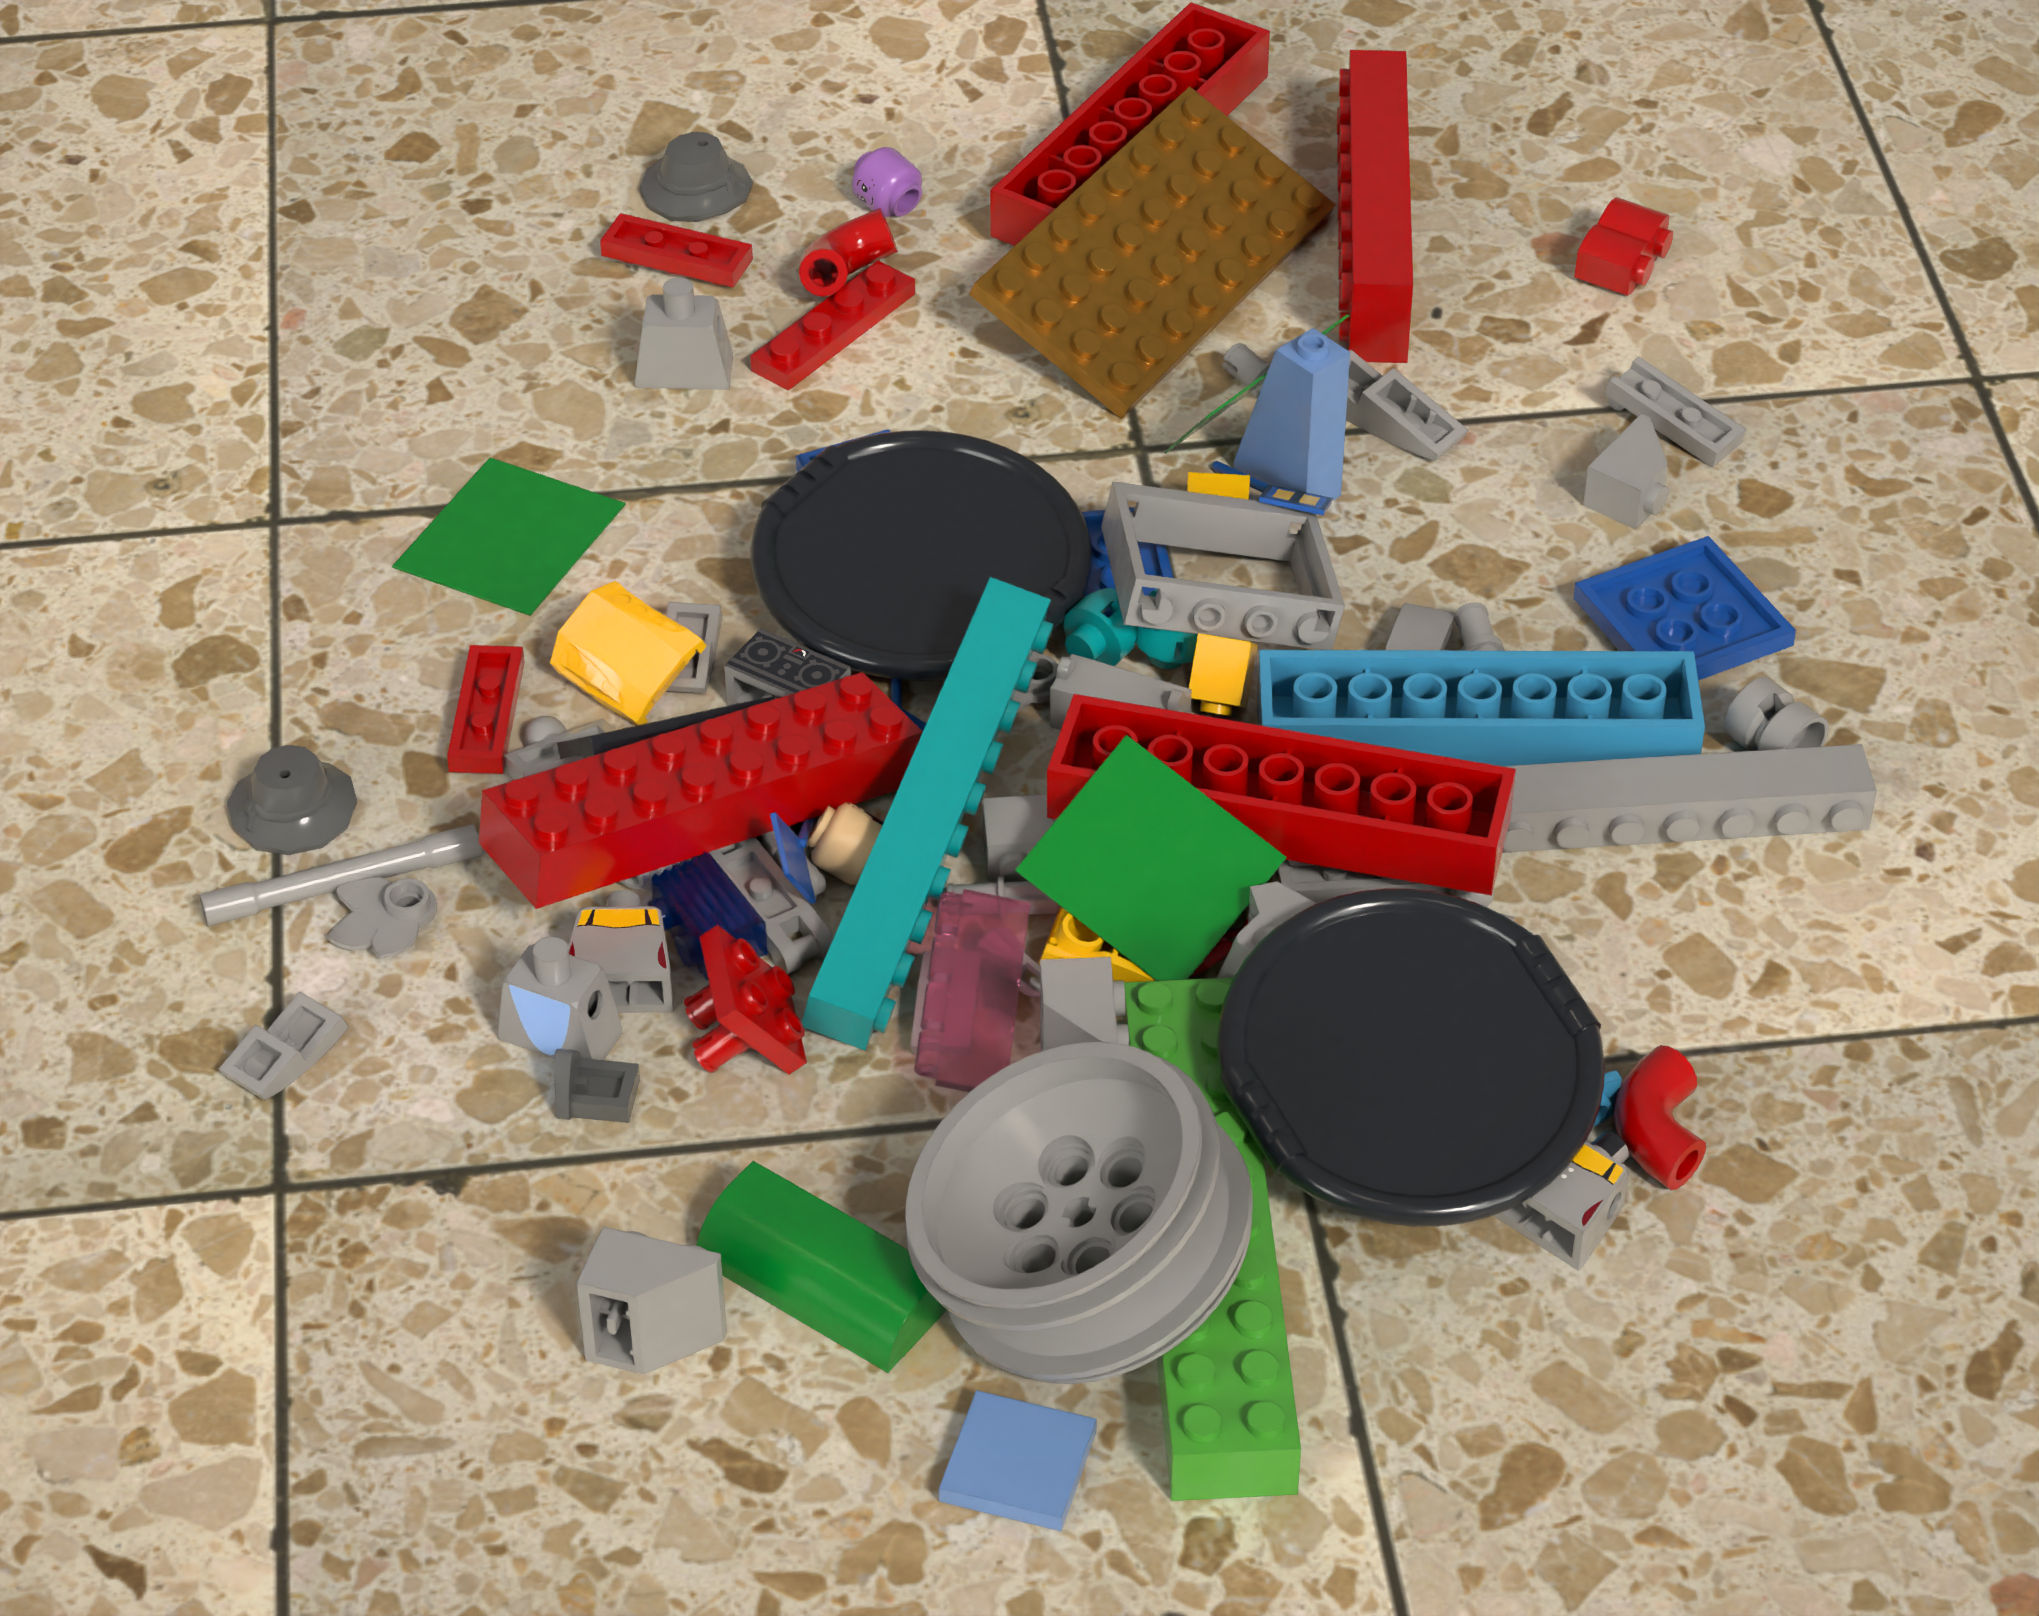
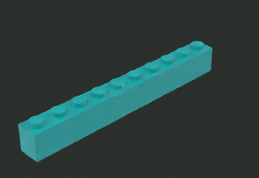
[802,577,1054,1051]

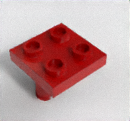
[684,925,807,1074]

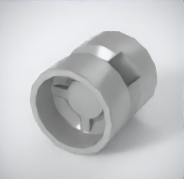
[1723,677,1829,751]

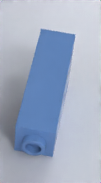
[1233,328,1350,501]

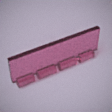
[914,889,1030,1092]

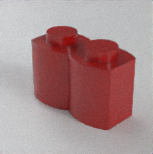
[1574,197,1673,296]

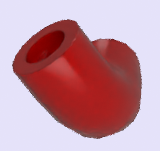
[799,208,898,297]
[1613,1045,1706,1190]

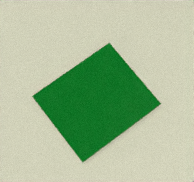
[1164,314,1349,454]
[392,457,626,616]
[1015,735,1287,981]

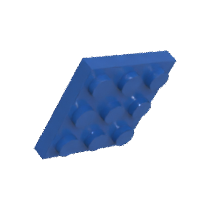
[1573,536,1796,681]

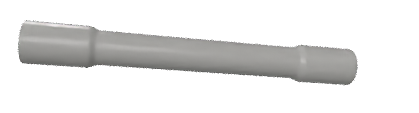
[199,824,482,927]

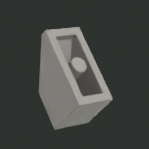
[1583,413,1669,530]

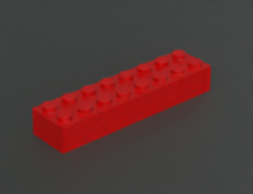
[990,2,1270,246]
[1336,50,1413,363]
[479,672,923,909]
[1047,694,1516,896]

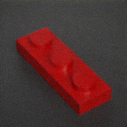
[600,213,753,288]
[447,645,525,774]

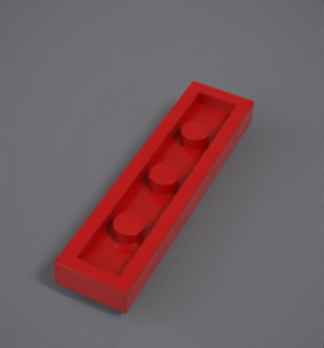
[750,260,915,391]

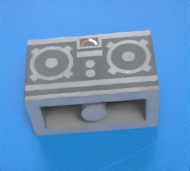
[724,628,851,705]

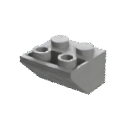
[1040,957,1129,1051]
[576,1227,727,1374]

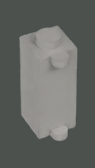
[1050,654,1195,730]

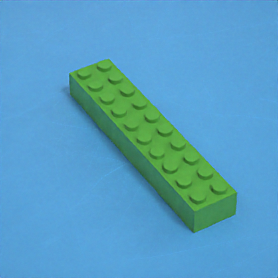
[1123,977,1301,1501]

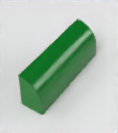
[696,1161,947,1373]

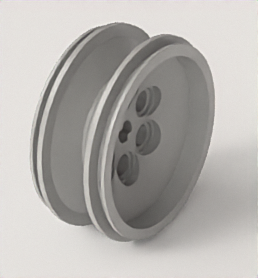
[905,1042,1253,1384]

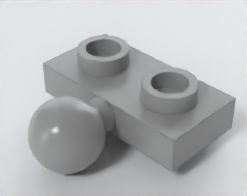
[503,716,616,780]

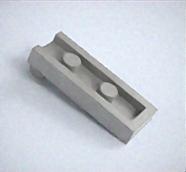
[1605,356,1746,468]

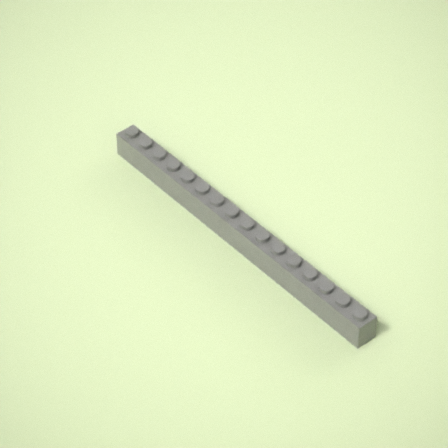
[982,744,1877,883]

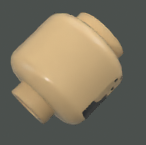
[807,802,884,885]

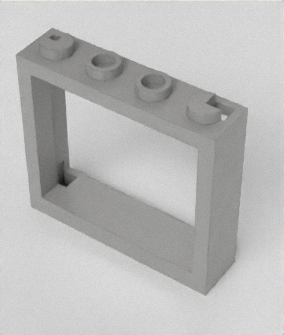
[1101,482,1345,650]

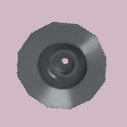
[640,132,753,221]
[227,745,357,855]

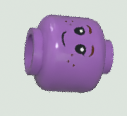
[852,147,922,217]

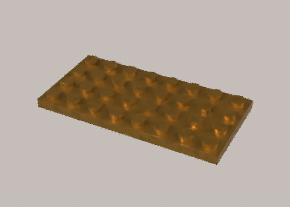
[969,87,1336,419]

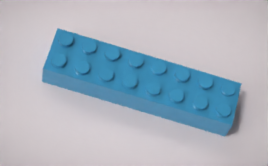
[1257,650,1705,766]

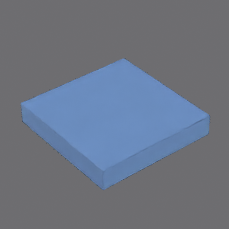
[939,1390,1097,1531]

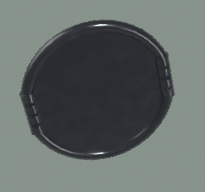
[750,430,1093,681]
[1217,888,1605,1227]

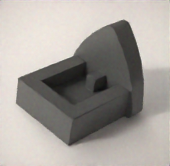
[554,1048,640,1123]

